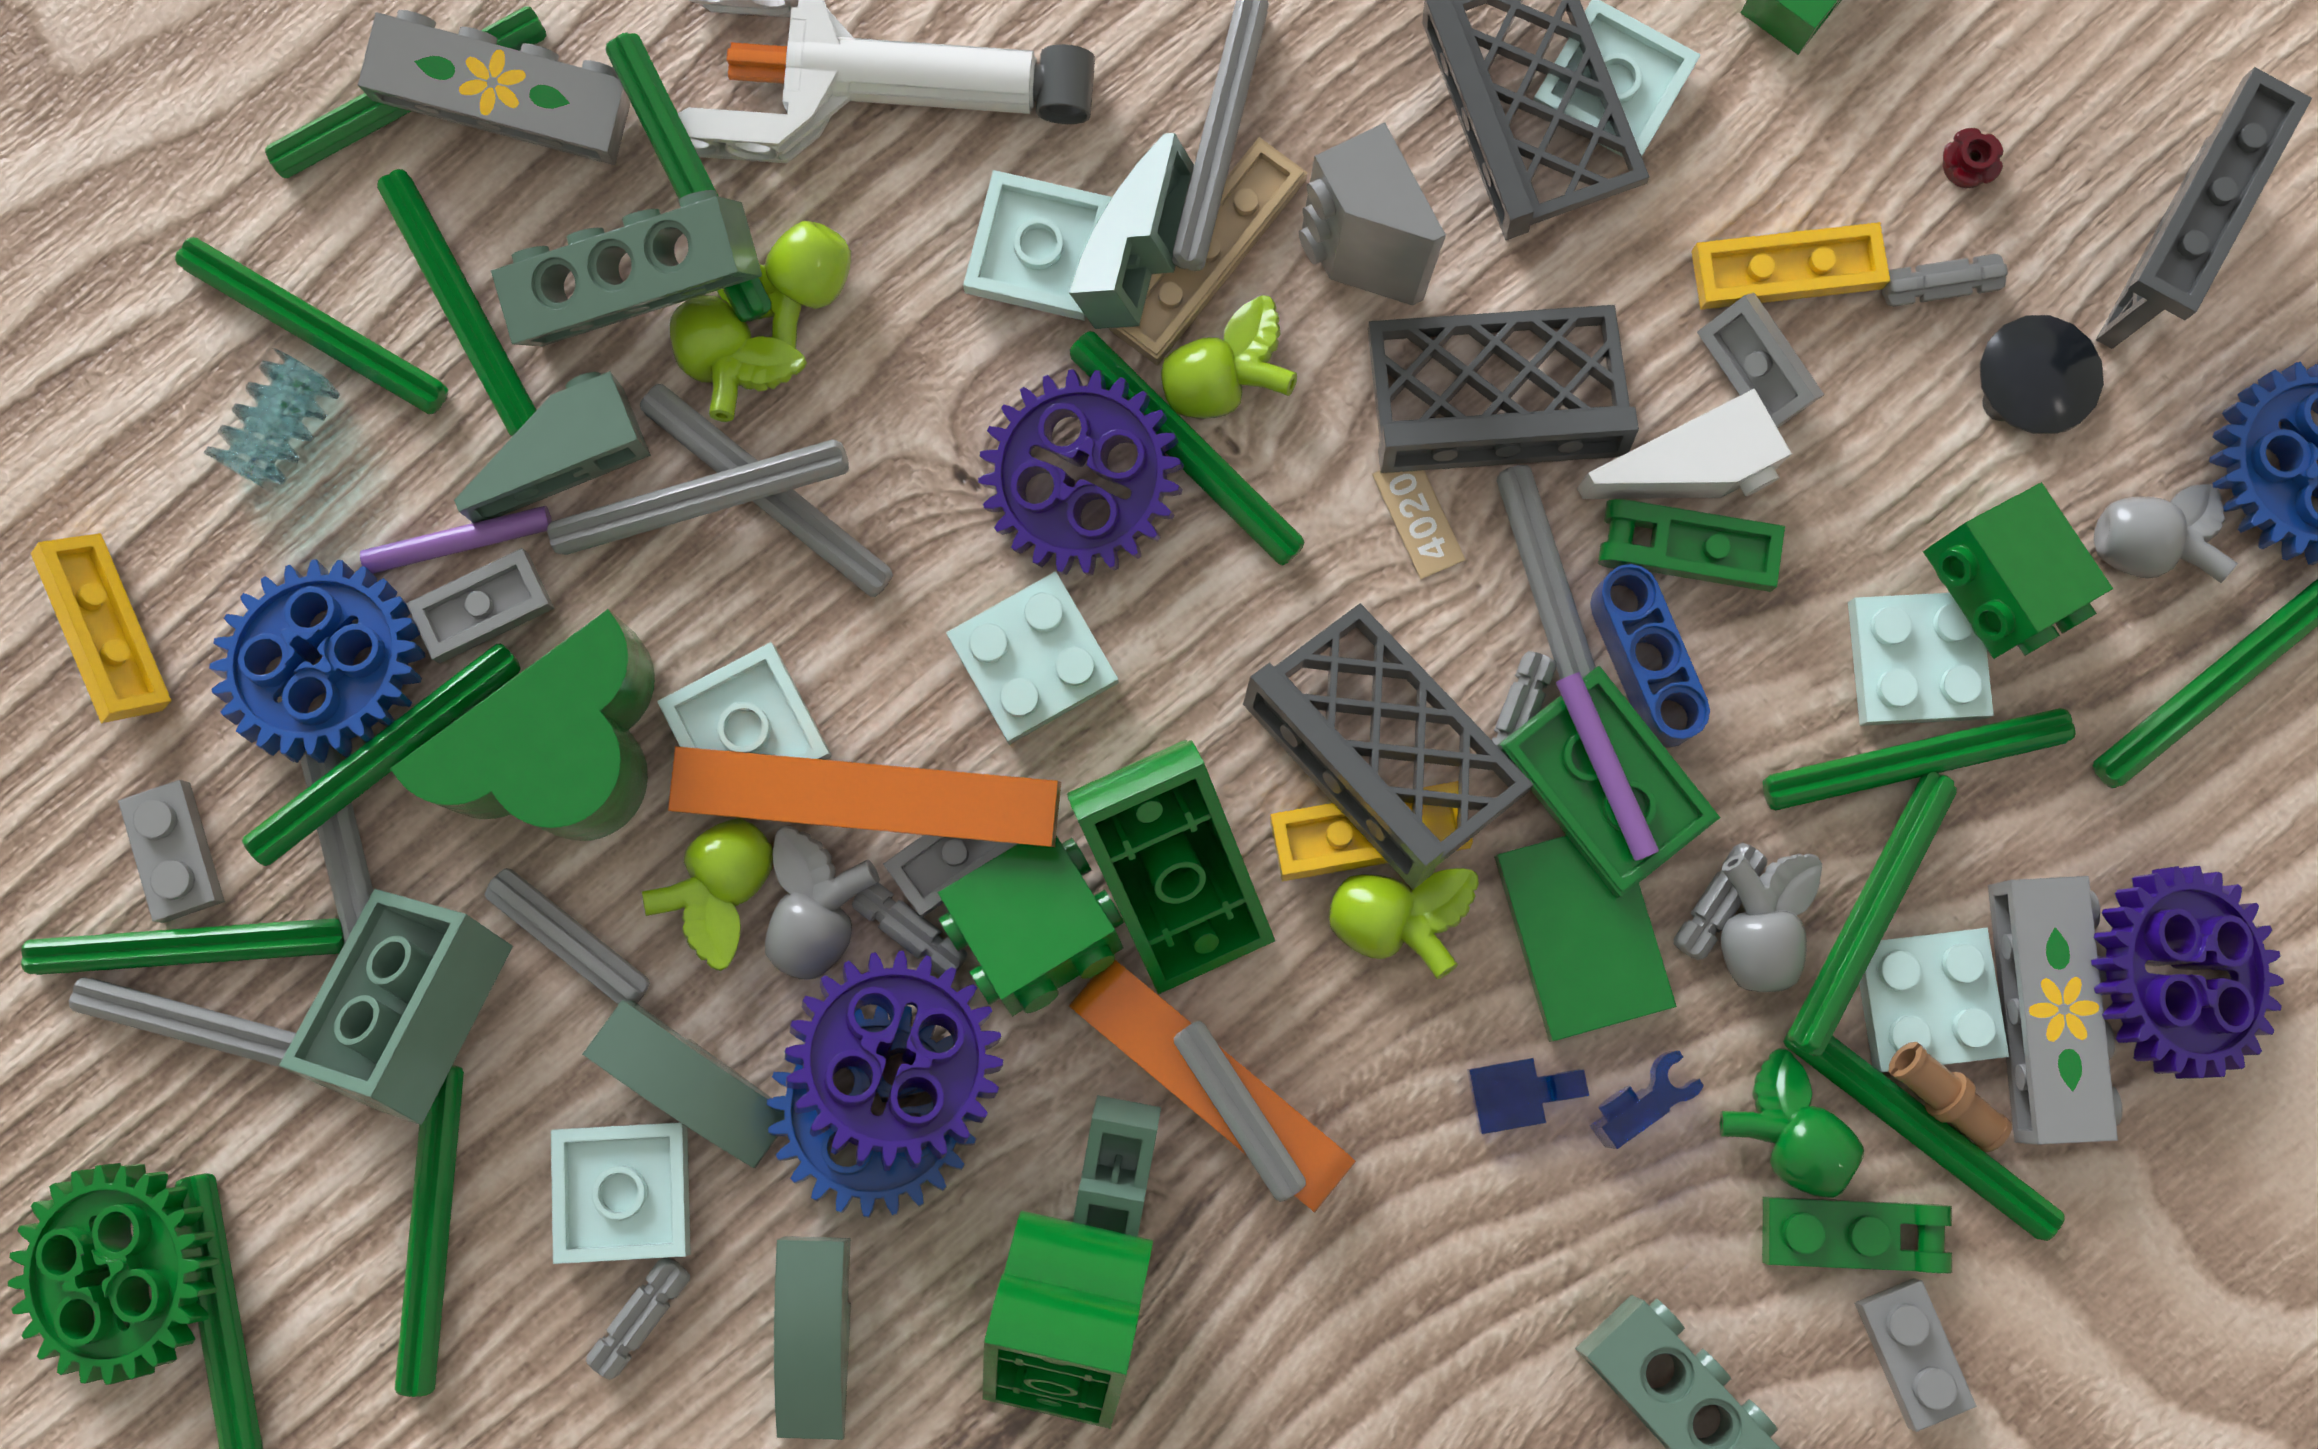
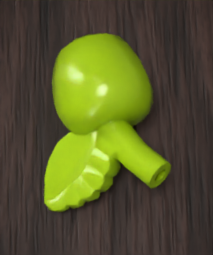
[717,221,851,348]
[670,295,807,422]
[1161,295,1297,419]
[641,818,773,971]
[1329,868,1479,979]

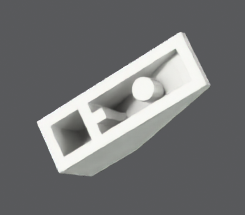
[1577,388,1792,499]

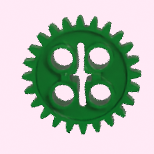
[8,1163,219,1385]

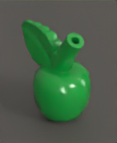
[1719,1048,1864,1198]

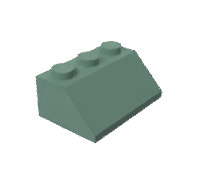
[279,889,513,1125]

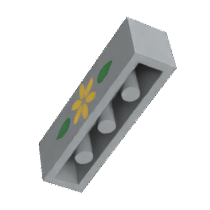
[358,10,631,165]
[1988,876,2122,1145]

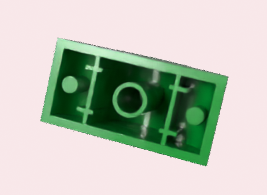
[390,609,655,841]
[1067,739,1276,995]
[982,1210,1153,1429]

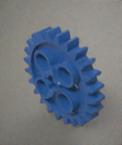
[2209,362,2318,565]
[209,559,425,763]
[767,1005,976,1218]

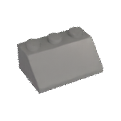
[1299,122,1446,306]

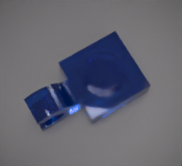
[1590,1051,1704,1149]
[1467,1058,1589,1134]

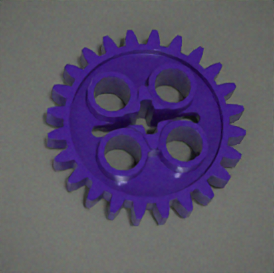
[978,369,1184,576]
[2091,866,2284,1079]
[784,951,1003,1171]

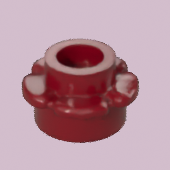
[1943,128,2004,188]

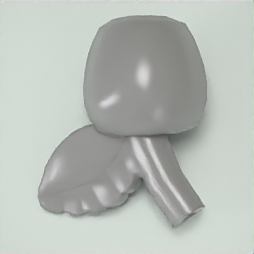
[2094,484,2238,583]
[765,826,880,979]
[1721,854,1822,992]

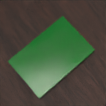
[1497,666,1721,898]
[1494,835,1677,1042]

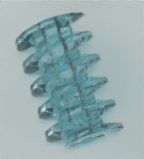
[204,348,341,489]

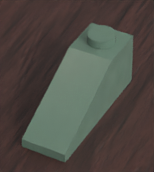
[454,371,651,523]

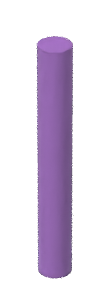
[360,506,552,574]
[1556,672,1659,861]

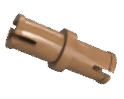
[1889,1042,2012,1152]

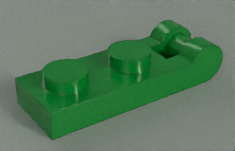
[1598,499,1785,592]
[1762,1197,1952,1273]

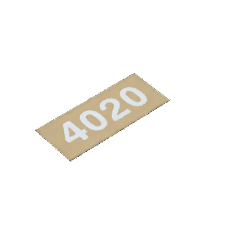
[1372,470,1466,580]

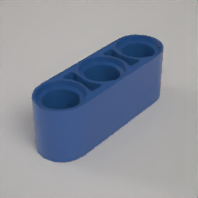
[1590,564,1710,748]

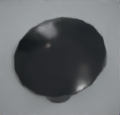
[1980,315,2104,434]

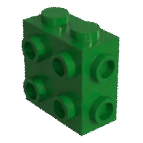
[1923,482,2113,659]
[937,835,1125,1017]

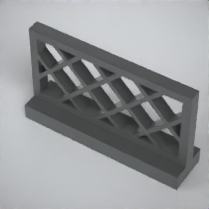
[1422,0,1650,241]
[2096,67,2312,349]
[1368,305,1639,473]
[1243,603,1533,890]

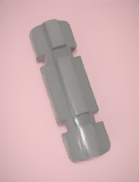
[1881,254,2008,307]
[1492,651,1556,745]
[1674,843,1767,960]
[852,883,968,976]
[586,1258,690,1380]

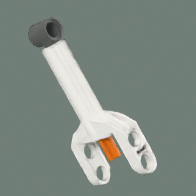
[678,0,1095,163]

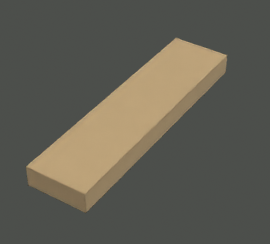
[1109,137,1308,366]

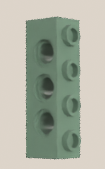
[491,190,762,347]
[1575,1295,1781,1449]

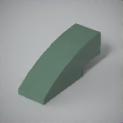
[1069,133,1194,329]
[582,1000,785,1168]
[1073,1095,1161,1237]
[774,1236,851,1440]

